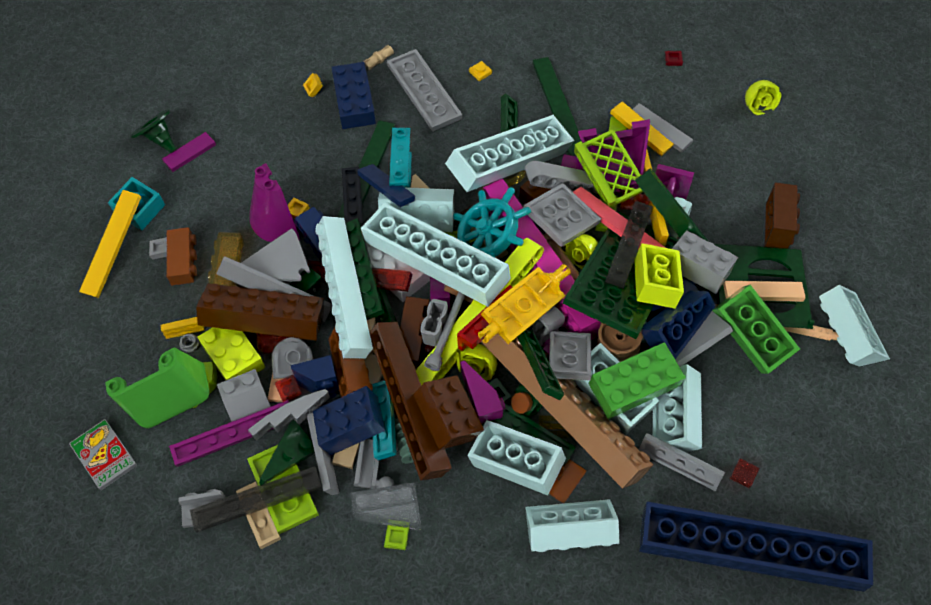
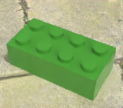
[712,285,800,374]
[588,342,686,419]

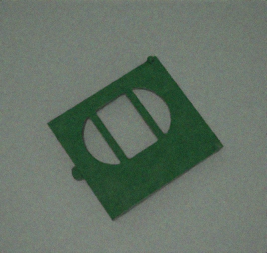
[715,244,815,329]

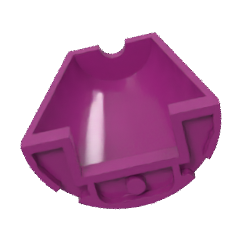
[578,119,650,195]
[249,163,300,242]

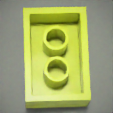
[634,243,684,309]
[197,327,265,381]

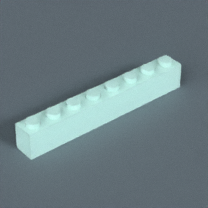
[316,216,373,359]

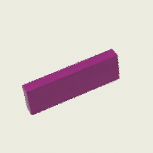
[162,132,216,172]

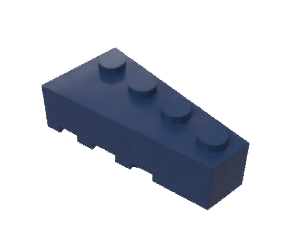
[641,290,716,359]

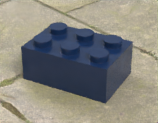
[313,386,385,455]

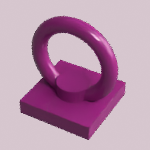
[656,164,694,200]

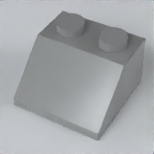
[217,369,271,422]

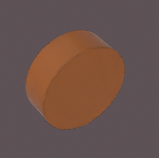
[511,392,533,413]

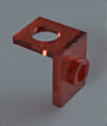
[620,191,650,213]

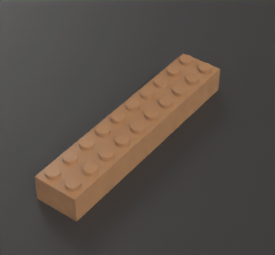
[481,334,653,488]

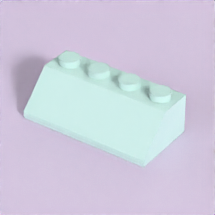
[819,285,890,366]
[652,364,702,452]
[525,499,619,552]

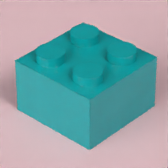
[108,177,165,231]

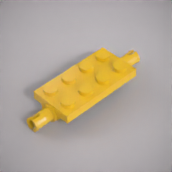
[478,264,571,345]

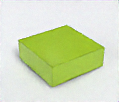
[384,525,409,550]

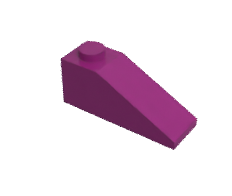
[460,361,505,424]

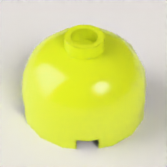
[745,80,782,115]
[564,234,598,270]
[456,344,498,381]

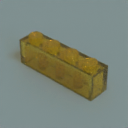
[208,232,244,286]

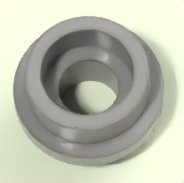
[179,334,200,353]

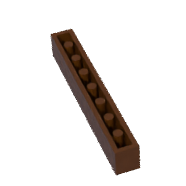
[369,322,452,481]

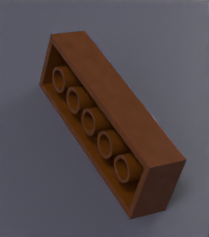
[196,283,324,340]

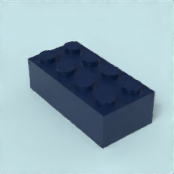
[331,62,376,129]

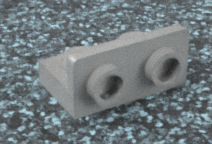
[178,489,227,528]

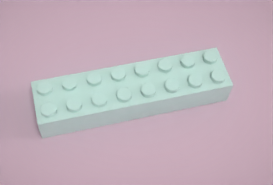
[445,115,574,192]
[361,203,511,307]

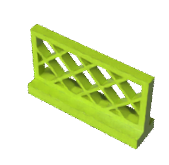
[574,129,643,209]

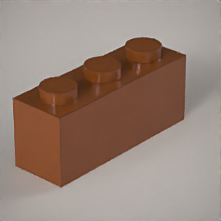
[167,227,197,286]

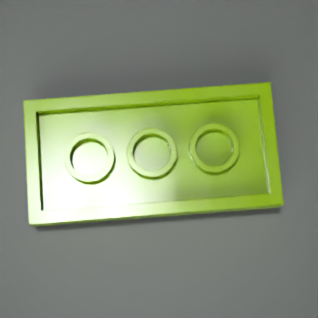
[247,445,319,534]

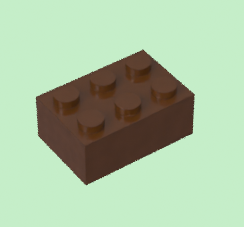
[764,182,800,249]
[413,375,484,450]

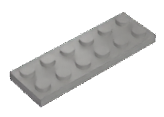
[387,49,463,132]

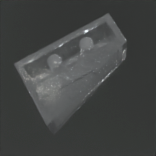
[351,482,422,531]

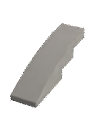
[248,389,330,441]

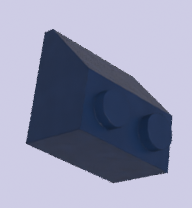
[291,355,340,398]

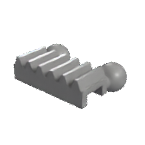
[354,439,399,494]

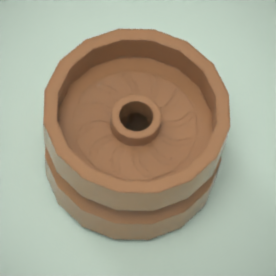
[597,323,643,362]

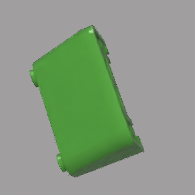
[105,347,209,428]

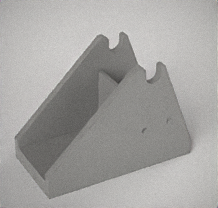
[234,228,316,292]

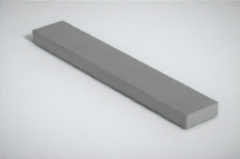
[216,256,332,322]

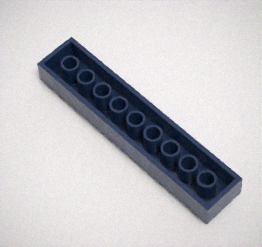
[639,502,873,592]

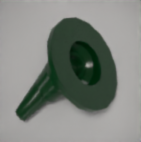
[131,109,176,153]

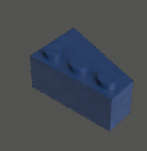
[295,207,324,262]

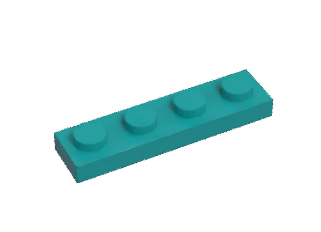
[372,380,396,460]

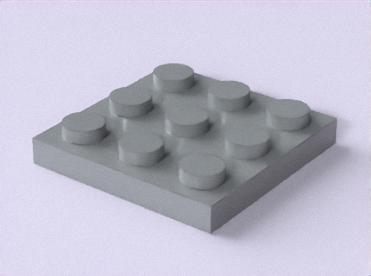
[523,183,601,247]

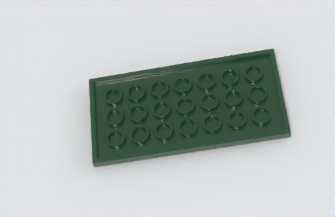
[563,212,679,339]

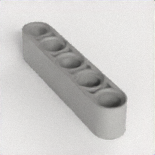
[525,161,598,194]

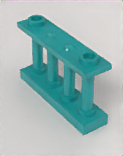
[389,128,412,188]

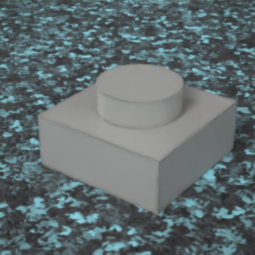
[149,237,167,260]

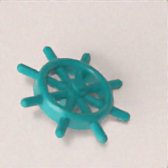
[453,187,531,257]

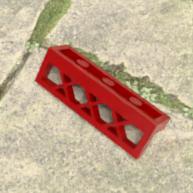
[457,285,513,351]

